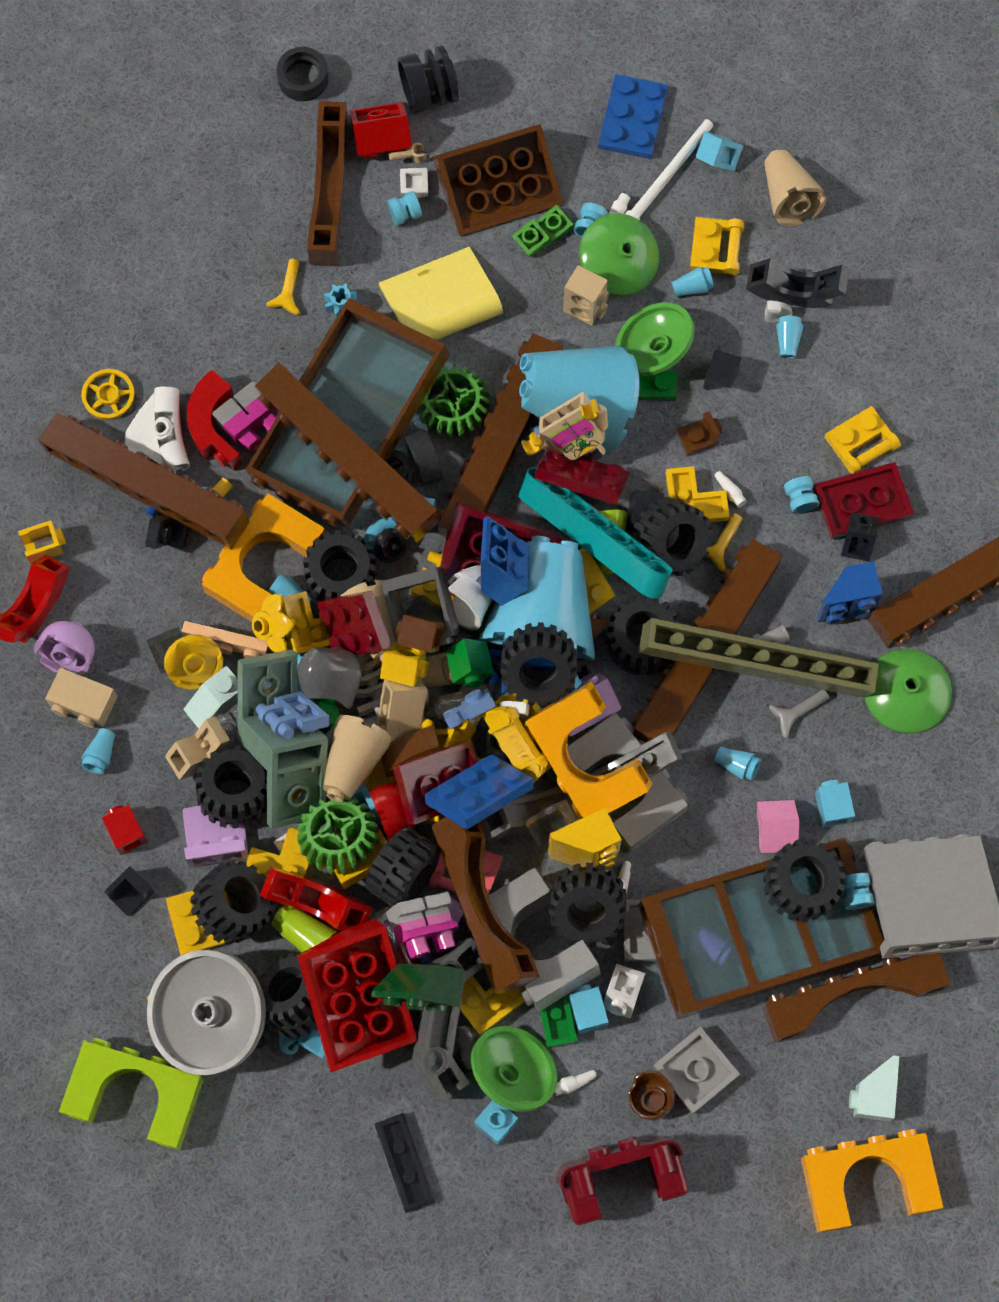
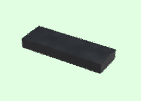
[374,1113,434,1213]

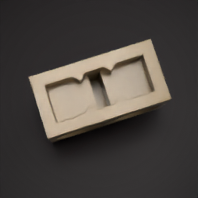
[563,265,609,326]

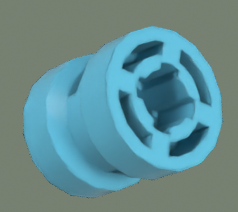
[387,191,422,226]
[574,203,608,238]
[784,476,820,514]
[842,873,875,910]

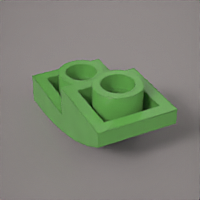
[512,205,574,257]

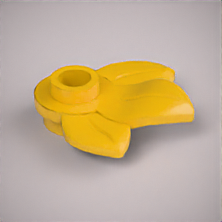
[252,594,296,652]

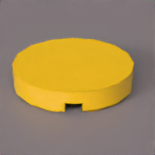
[164,634,223,690]

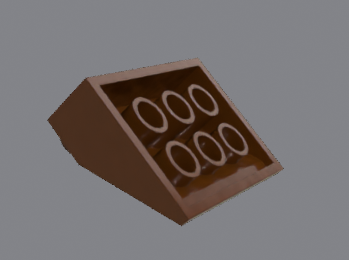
[432,124,564,236]

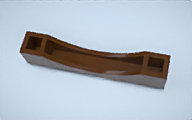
[307,101,348,266]
[432,817,540,994]
[763,953,951,1043]

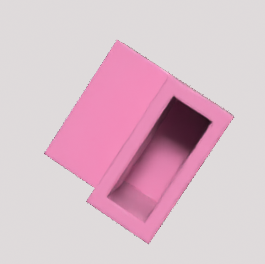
[757,800,799,853]

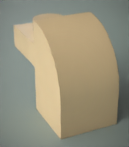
[165,716,230,780]

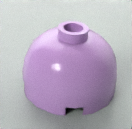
[34,621,95,676]

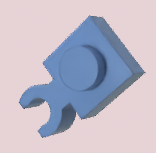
[443,689,496,729]

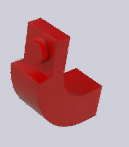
[187,369,242,471]
[0,554,70,644]
[260,867,373,931]

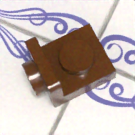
[676,411,722,456]

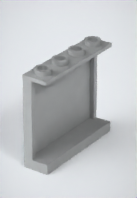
[858,834,999,959]

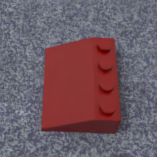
[297,919,417,1073]

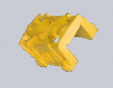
[479,692,568,784]

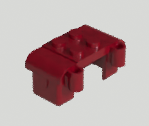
[556,1136,688,1225]

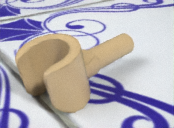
[389,143,427,163]

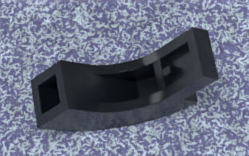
[746,258,850,308]

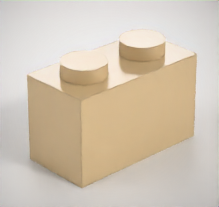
[45,668,118,728]
[377,679,429,742]

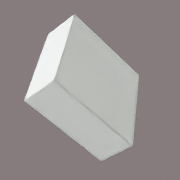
[400,168,428,198]

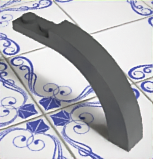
[480,732,683,840]

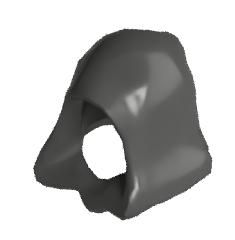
[297,646,362,709]

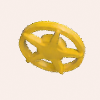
[81,369,135,420]

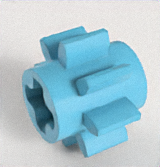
[324,283,357,319]

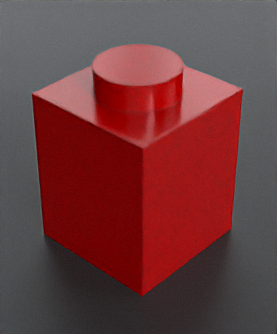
[102,804,148,855]

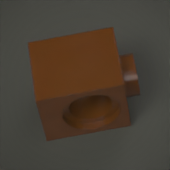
[396,615,445,653]

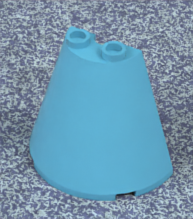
[519,346,639,453]
[478,536,595,661]

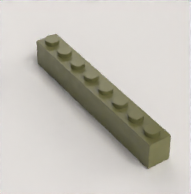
[639,618,879,698]

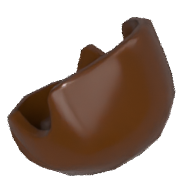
[628,1070,675,1121]

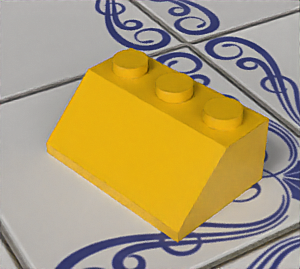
[548,808,621,870]

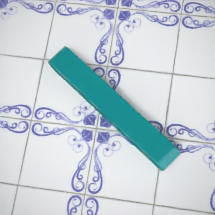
[519,468,673,599]

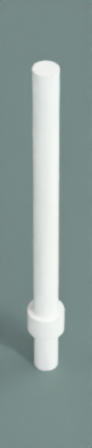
[625,119,714,220]

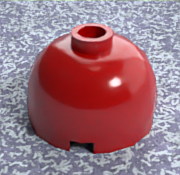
[369,783,417,841]

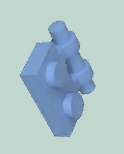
[256,691,329,739]

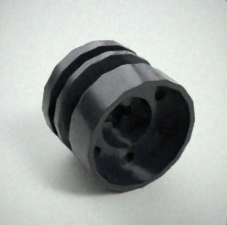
[397,45,459,114]

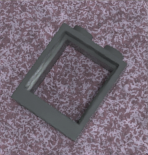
[381,567,461,646]

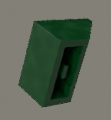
[371,964,464,1012]

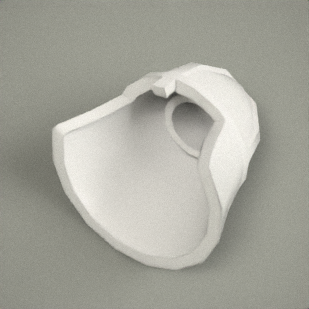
[447,565,493,630]

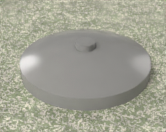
[147,950,266,1075]

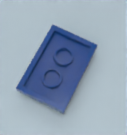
[598,74,668,159]
[425,754,534,830]

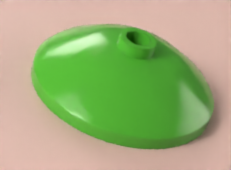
[579,213,659,296]
[615,302,695,376]
[865,649,952,734]
[471,1026,557,1112]

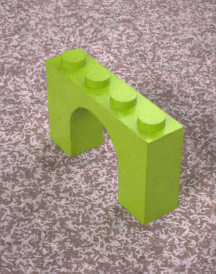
[59,1038,204,1151]

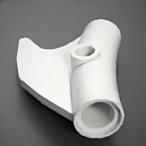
[125,386,190,474]

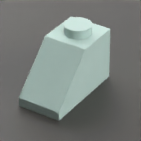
[183,666,238,729]
[849,1056,899,1121]

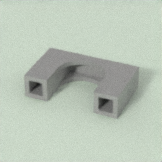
[567,712,688,853]
[488,868,601,1012]

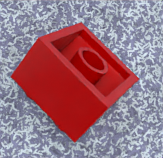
[349,102,412,158]

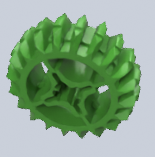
[416,363,490,439]
[297,797,379,874]

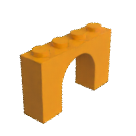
[202,493,326,622]
[525,681,653,819]
[801,1129,943,1233]

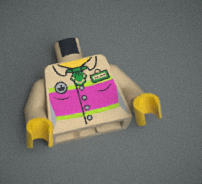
[521,391,608,461]

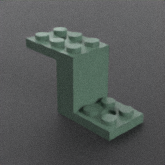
[238,649,328,829]

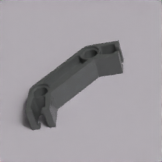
[412,938,484,1102]

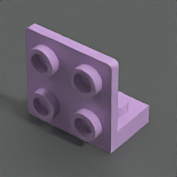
[182,806,249,867]

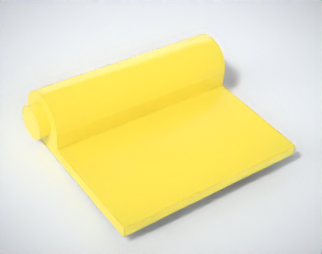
[378,246,503,340]

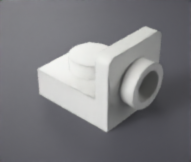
[603,964,645,1018]

